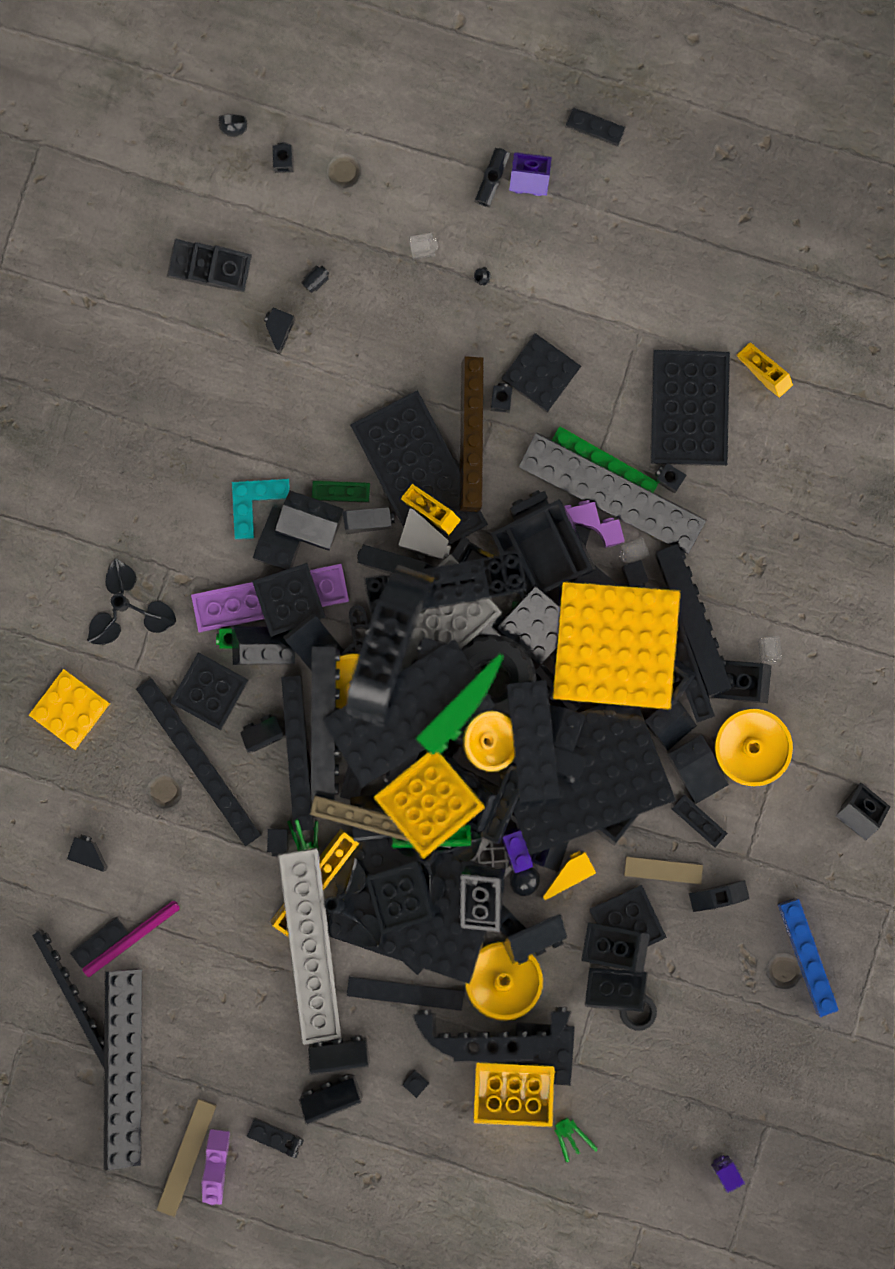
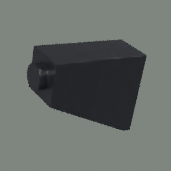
[342,508,395,534]

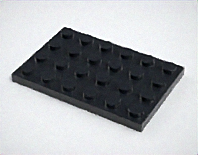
[650,350,730,466]

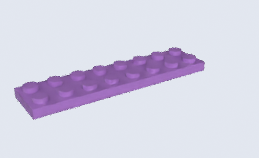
[191,564,349,633]

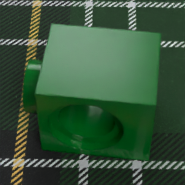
[216,629,232,649]

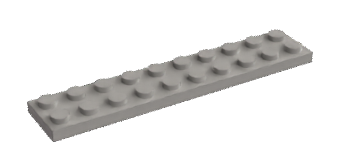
[278,848,341,1045]

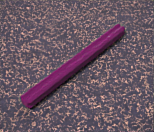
[82,900,180,977]

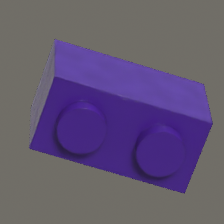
[501,827,534,873]
[711,1155,745,1193]

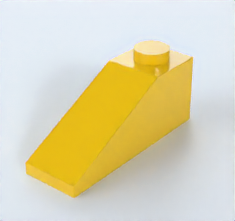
[737,342,793,398]
[401,484,461,535]
[543,850,596,900]

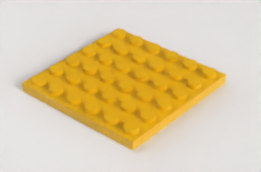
[553,582,680,709]

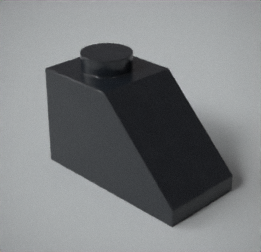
[264,307,295,354]
[67,834,108,872]
[500,904,526,937]

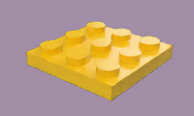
[29,669,111,750]

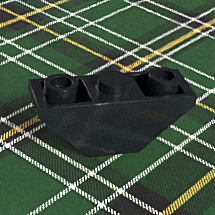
[688,880,750,912]

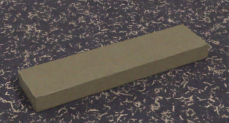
[624,857,703,884]

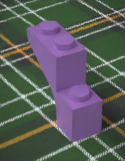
[565,500,625,548]
[202,1129,230,1205]

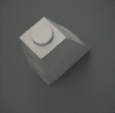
[399,509,451,561]

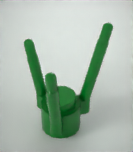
[287,819,319,851]
[554,1117,598,1163]

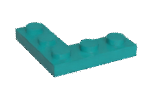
[232,479,290,540]

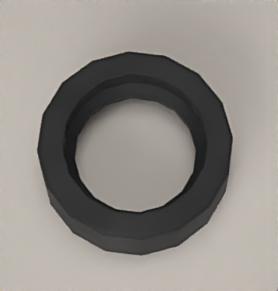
[619,995,657,1031]

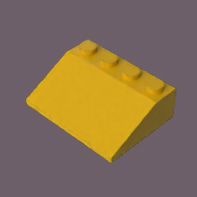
[473,1063,554,1127]

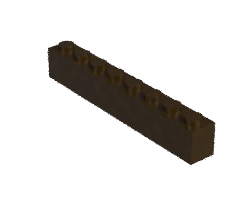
[460,356,484,512]

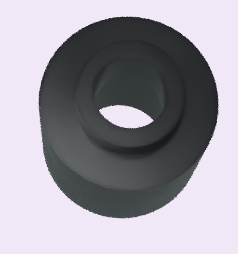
[301,265,329,293]

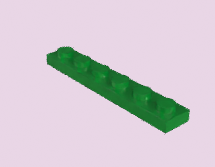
[552,426,659,492]

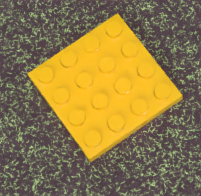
[374,752,484,858]

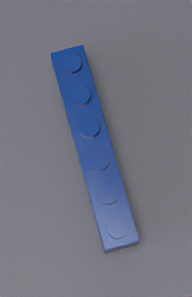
[777,898,839,1017]

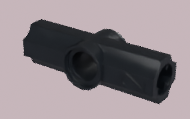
[475,148,510,207]
[535,664,581,712]

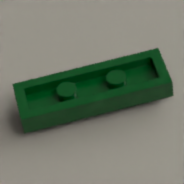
[312,481,370,503]

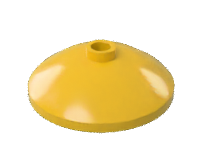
[464,712,515,771]

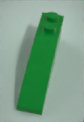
[416,654,504,755]

